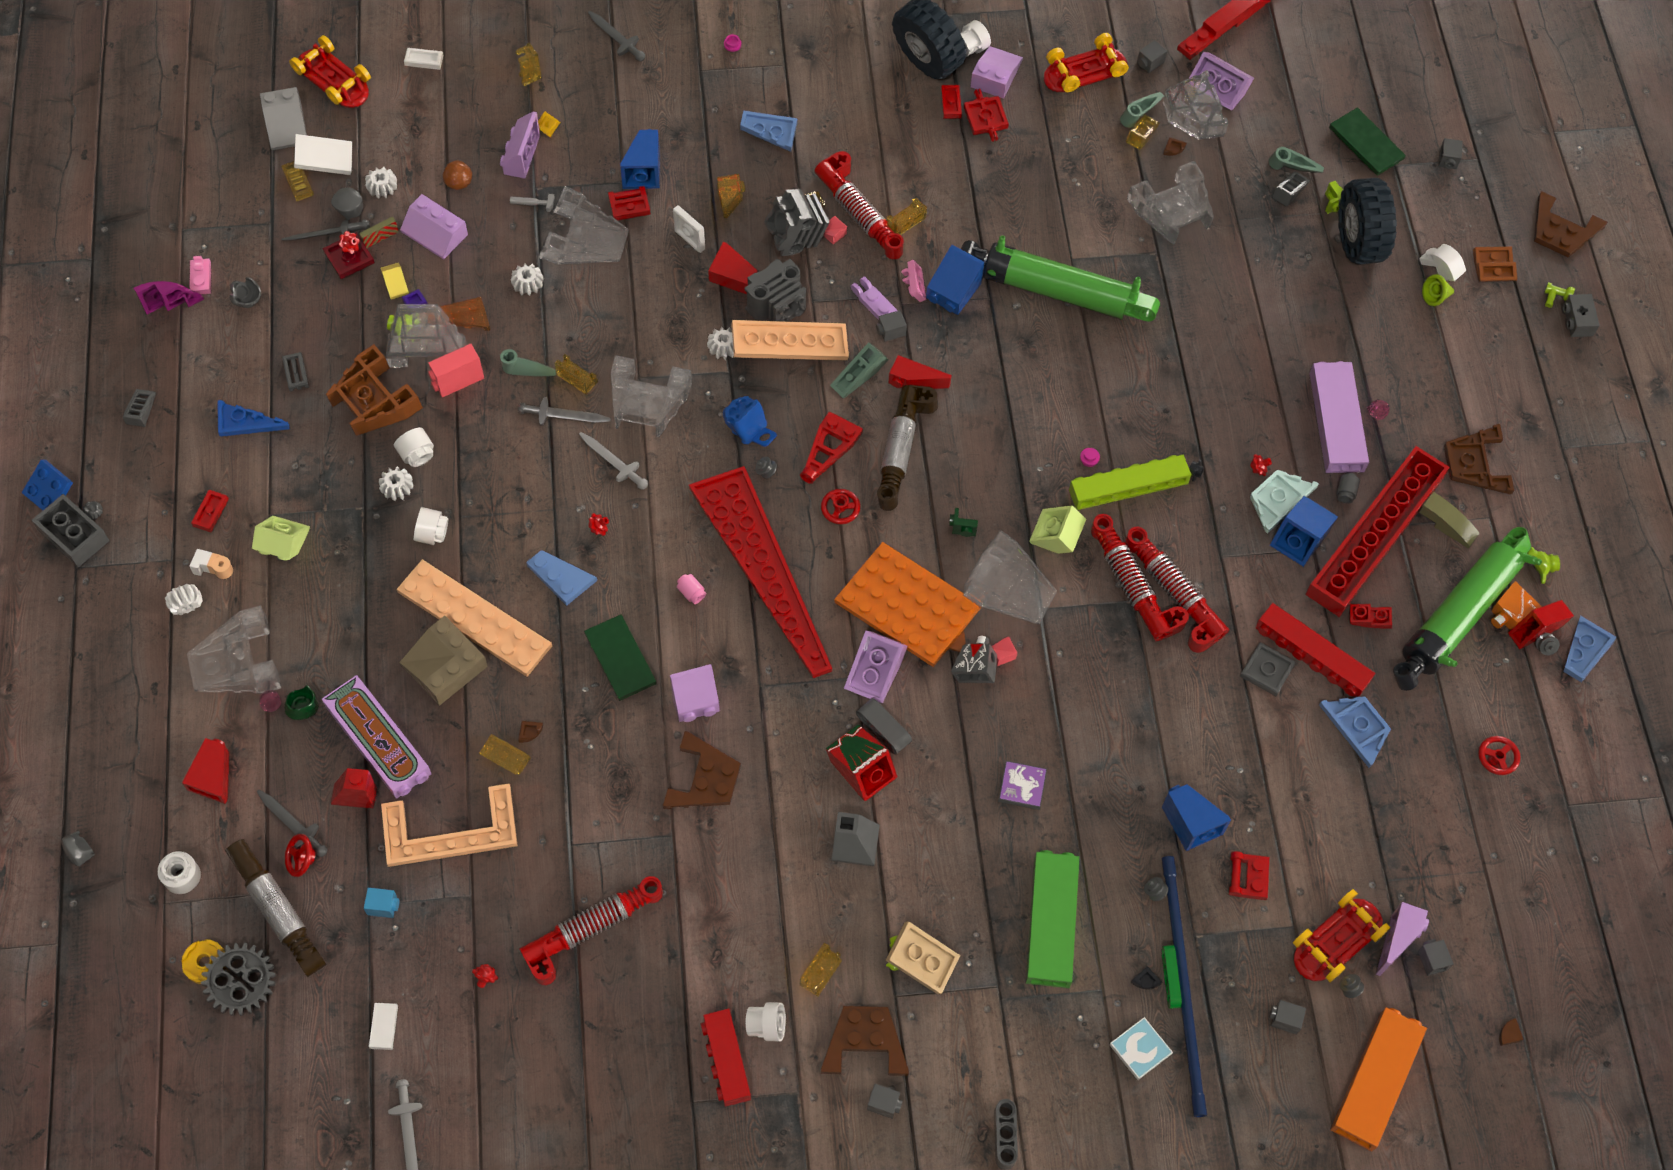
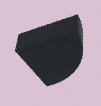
[1131,966,1163,990]

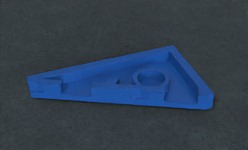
[218,400,290,437]

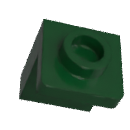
[949,508,978,537]

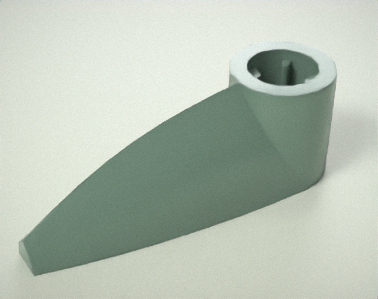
[1120,92,1164,128]
[1269,147,1324,173]
[500,349,557,376]

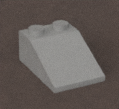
[260,87,307,150]

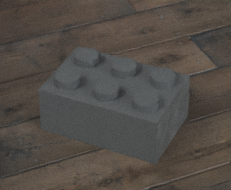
[31,494,109,568]

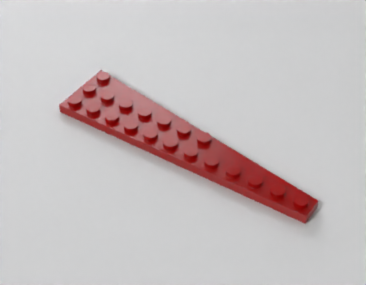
[689,466,832,678]

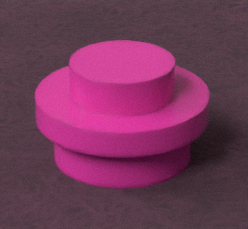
[724,34,742,52]
[1080,448,1100,467]

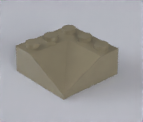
[399,616,488,706]

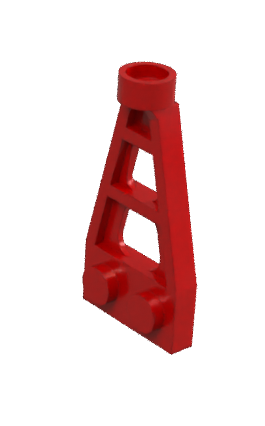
[800,411,863,484]

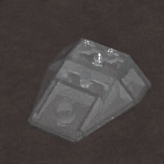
[963,530,1057,624]

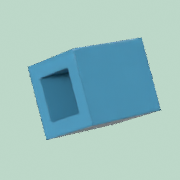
[364,888,399,918]

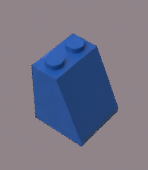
[620,129,660,189]
[926,245,984,315]
[1270,496,1338,567]
[1162,784,1231,851]

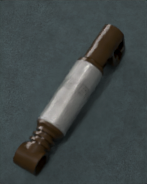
[877,385,938,511]
[225,839,327,977]

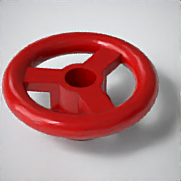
[821,489,860,524]
[1478,736,1521,775]
[285,834,315,877]

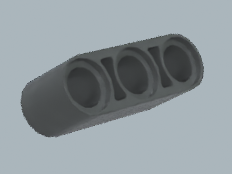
[856,698,912,755]
[994,1099,1018,1170]

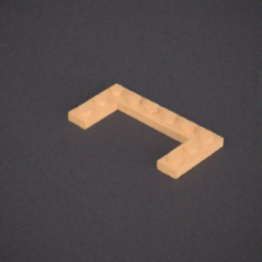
[381,784,518,867]

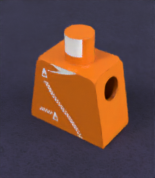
[1491,581,1542,630]

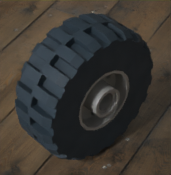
[892,0,967,79]
[1338,178,1397,265]

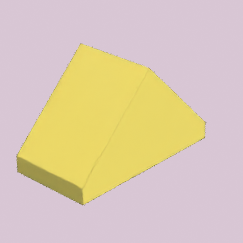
[380,262,409,299]

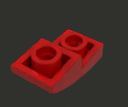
[1350,604,1392,629]

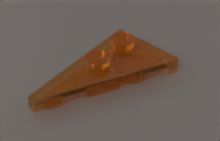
[417,297,490,331]

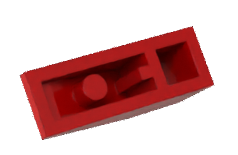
[888,355,952,389]

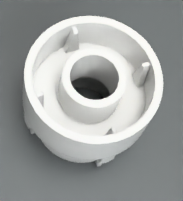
[961,20,991,57]
[746,1002,786,1041]

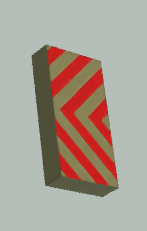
[359,217,399,248]

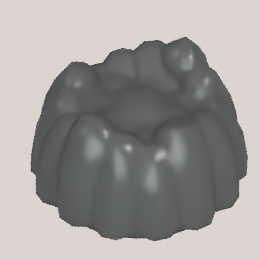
[83,501,103,520]

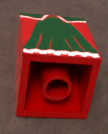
[826,724,897,801]

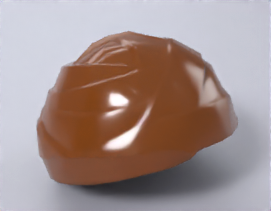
[443,160,472,190]

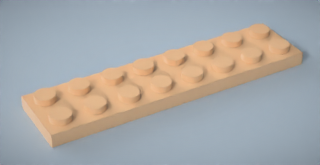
[397,559,552,677]

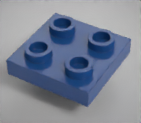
[22,460,73,510]

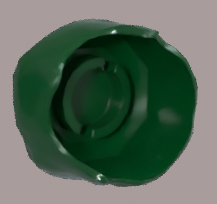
[284,685,319,720]

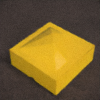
[538,111,561,137]

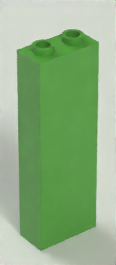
[1026,850,1080,988]

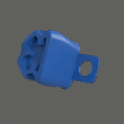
[723,396,777,447]

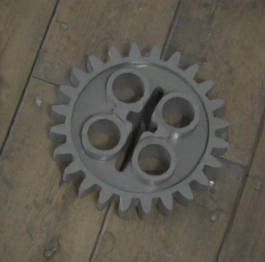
[201,943,276,1016]

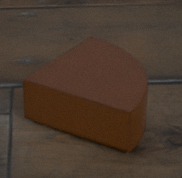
[1163,137,1187,156]
[518,721,543,743]
[1499,1018,1524,1046]

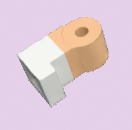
[190,549,233,579]

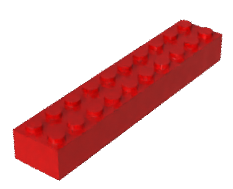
[1305,446,1450,617]

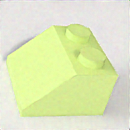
[1029,506,1086,554]
[252,516,310,560]

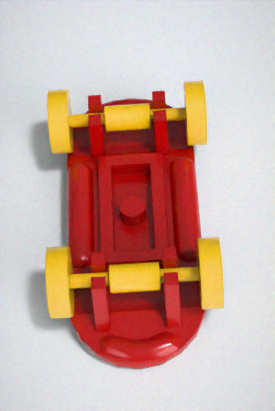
[1044,33,1129,92]
[289,35,371,108]
[1293,889,1391,983]

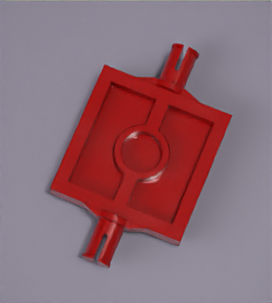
[963,89,1009,142]

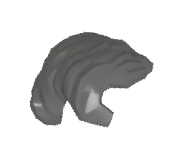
[230,277,261,308]

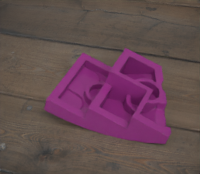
[134,281,204,314]

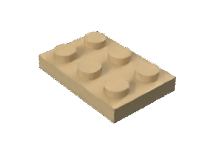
[886,921,960,994]

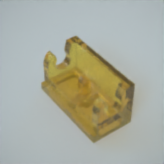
[516,42,542,86]
[886,198,927,235]
[554,354,598,394]
[479,734,531,775]
[800,943,842,997]

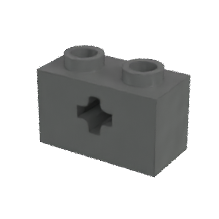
[1562,294,1600,337]

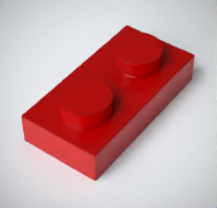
[941,85,962,119]
[191,490,229,532]

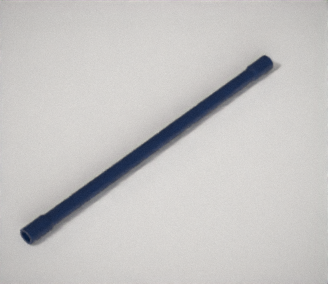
[1162,856,1207,1118]

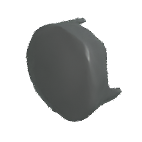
[331,187,364,220]
[61,831,95,867]

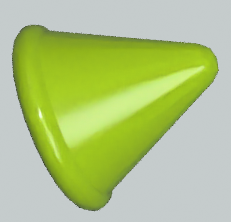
[1422,274,1454,306]

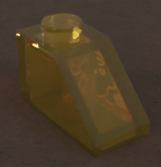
[717,174,745,218]

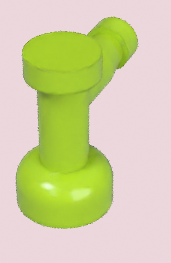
[1544,282,1575,308]

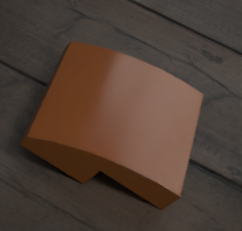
[1473,246,1517,282]

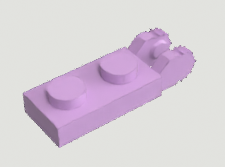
[851,277,898,320]

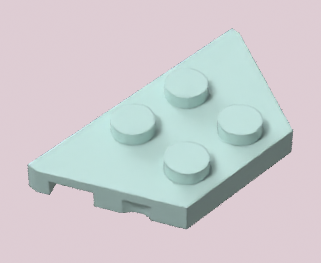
[1250,470,1319,534]

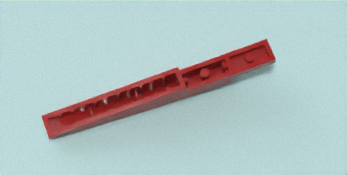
[1177,0,1271,60]

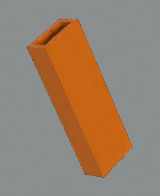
[1330,1007,1427,1152]

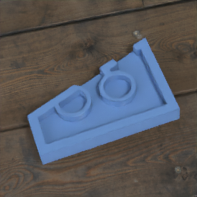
[1563,615,1616,683]

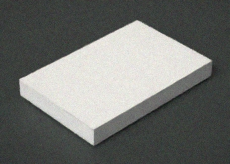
[294,134,352,175]

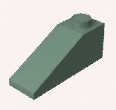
[830,342,889,398]

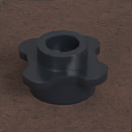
[1189,459,1204,482]

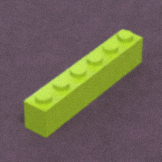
[1069,454,1191,510]

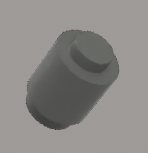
[1336,473,1360,504]

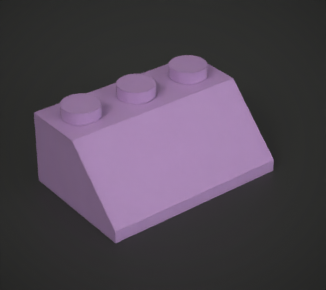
[1186,52,1254,110]
[500,111,540,178]
[400,194,468,260]

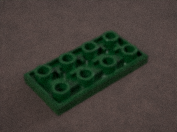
[1329,107,1406,176]
[584,614,657,701]

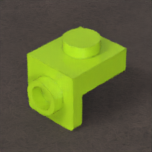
[1325,181,1343,214]

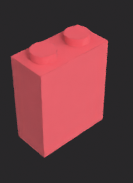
[428,344,484,398]

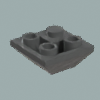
[832,812,880,866]

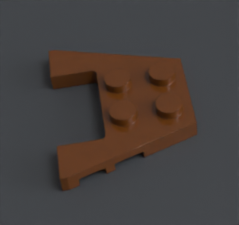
[1534,191,1608,257]
[1444,424,1515,494]
[663,731,741,809]
[821,1006,909,1076]

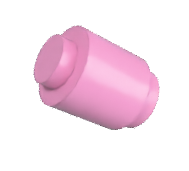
[677,574,706,604]

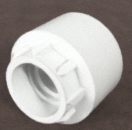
[394,427,434,467]
[413,507,449,545]
[158,851,201,894]

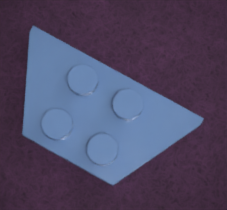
[1319,697,1391,768]

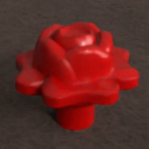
[338,231,360,254]
[1250,454,1272,476]
[589,513,609,536]
[472,964,498,988]

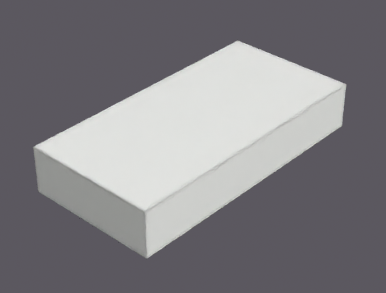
[404,48,444,70]
[369,1003,398,1050]

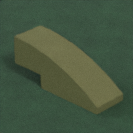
[1419,491,1479,549]

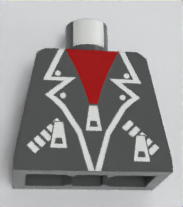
[951,636,997,683]

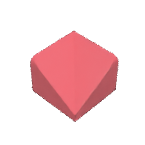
[823,216,847,244]
[992,637,1017,666]

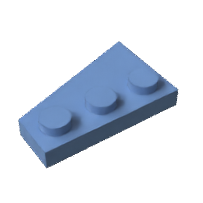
[740,111,797,152]
[526,550,597,606]

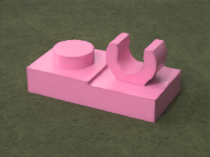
[190,256,211,294]
[901,260,927,302]

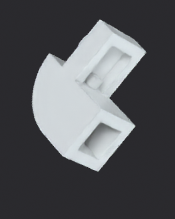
[1419,244,1466,281]

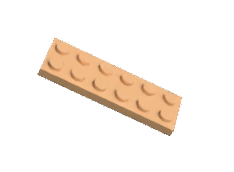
[731,320,849,360]

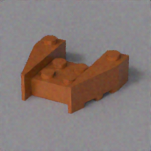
[326,344,423,436]

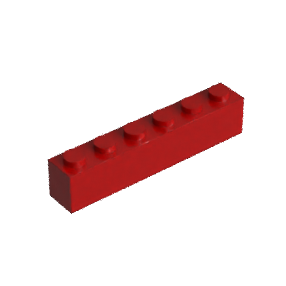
[1255,603,1376,697]

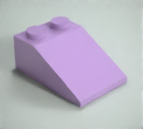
[971,46,1023,99]
[844,631,907,703]
[670,664,719,722]
[1376,902,1429,976]

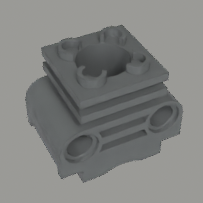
[764,189,830,256]
[744,259,806,322]

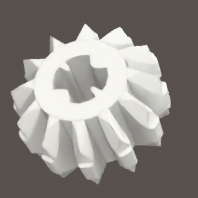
[365,167,397,199]
[511,263,544,296]
[707,327,734,360]
[379,466,413,501]
[165,584,203,615]

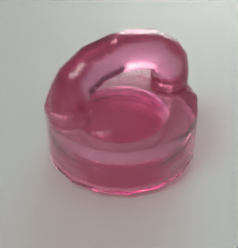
[1367,399,1390,420]
[259,690,281,712]

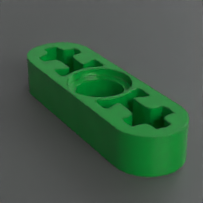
[1161,945,1182,1009]

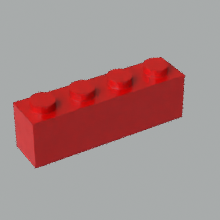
[700,1008,751,1107]

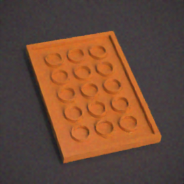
[834,542,981,667]

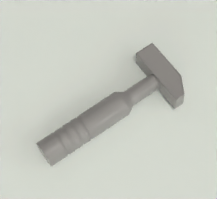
[510,194,555,212]

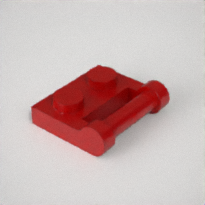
[608,186,651,221]
[1229,851,1270,900]

